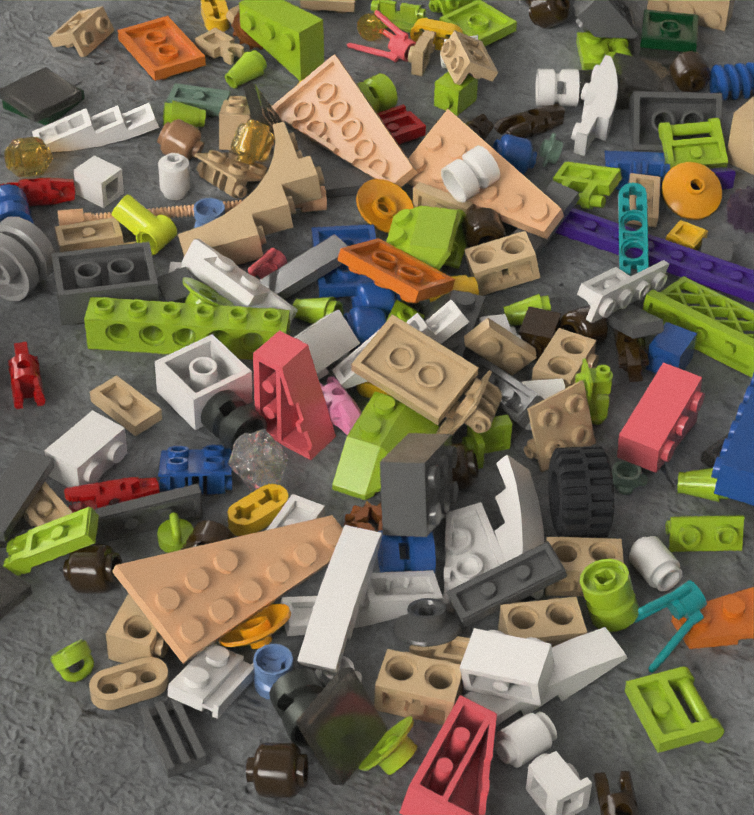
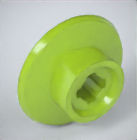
[182,277,234,306]
[359,716,418,775]

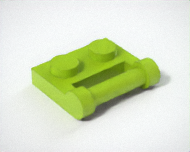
[658,117,729,169]
[625,666,724,753]

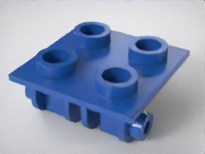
[604,151,670,191]
[158,445,233,495]

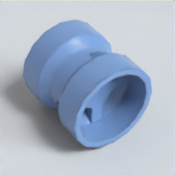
[194,198,225,228]
[253,644,293,699]

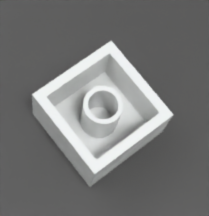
[155,334,253,430]

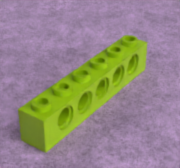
[84,297,290,360]

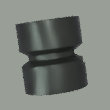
[201,390,267,455]
[269,669,339,747]

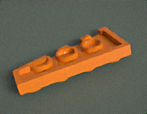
[671,587,754,649]

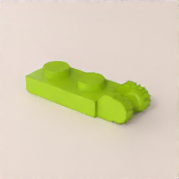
[3,507,99,577]

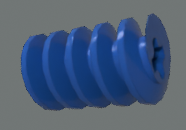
[709,62,754,101]

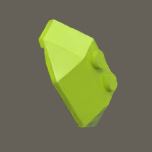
[386,206,460,301]
[332,391,439,500]

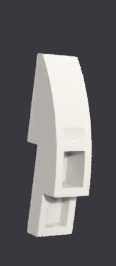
[571,55,618,156]

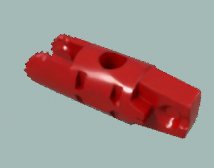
[0,177,75,207]
[8,342,45,409]
[64,477,160,513]

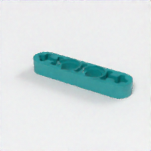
[618,183,649,276]

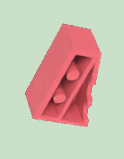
[253,330,336,460]
[617,363,705,473]
[399,695,497,815]

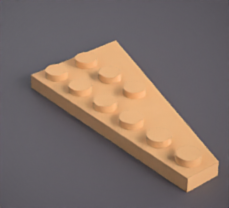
[268,54,418,187]
[406,109,564,239]
[112,515,343,664]

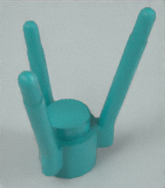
[631,580,707,673]

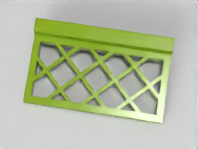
[642,276,754,378]

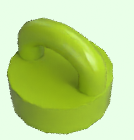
[157,512,194,553]
[50,639,94,682]

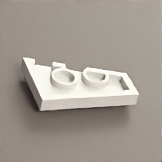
[443,502,506,612]

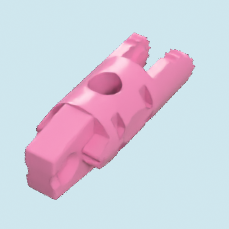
[320,376,362,435]

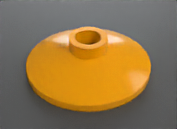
[662,162,722,220]
[356,179,414,233]
[218,604,291,649]

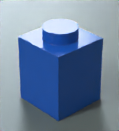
[646,322,697,374]

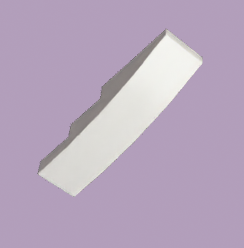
[32,103,159,153]
[332,300,469,389]
[494,455,544,600]
[297,525,382,674]
[280,570,443,636]
[464,627,627,726]

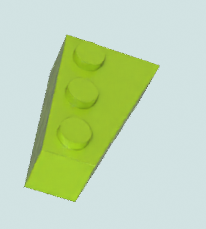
[239,0,324,81]

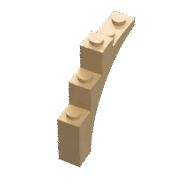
[178,122,325,265]

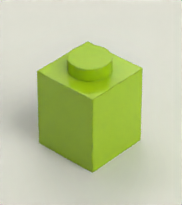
[434,71,478,116]

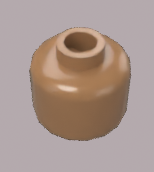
[157,119,204,160]

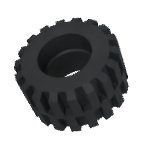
[548,446,614,538]

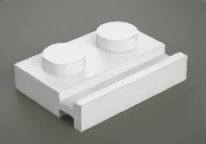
[168,644,255,719]

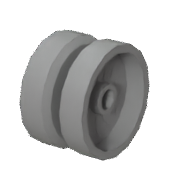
[0,217,55,301]

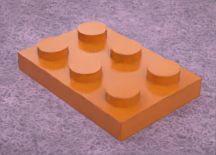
[118,16,206,81]
[337,238,455,303]

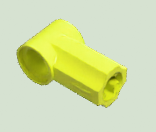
[111,194,177,255]

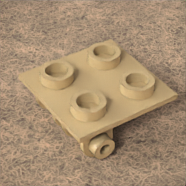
[194,150,267,198]
[436,370,502,436]
[524,380,596,472]

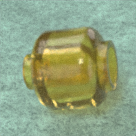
[230,119,275,166]
[4,137,52,177]

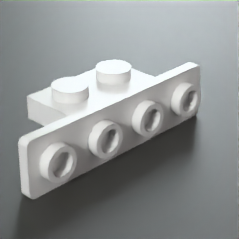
[181,239,297,324]
[577,260,669,323]

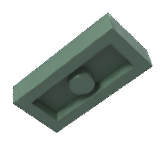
[167,83,231,117]

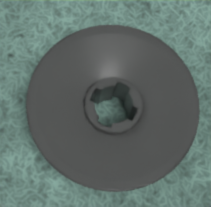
[393,598,462,647]

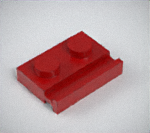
[377,104,426,144]

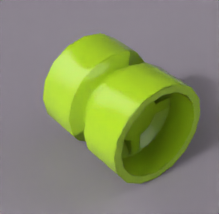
[357,73,398,113]
[579,559,639,632]

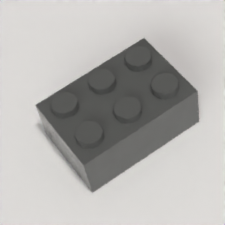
[380,433,458,537]

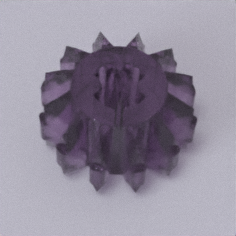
[726,186,754,234]

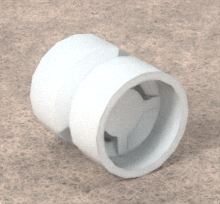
[535,69,579,107]
[441,145,500,203]

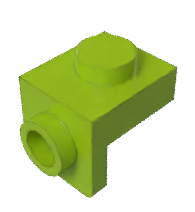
[462,414,512,469]

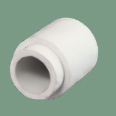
[158,153,190,200]
[629,536,682,591]
[495,712,557,768]

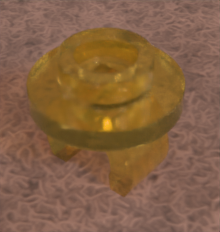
[357,12,384,41]

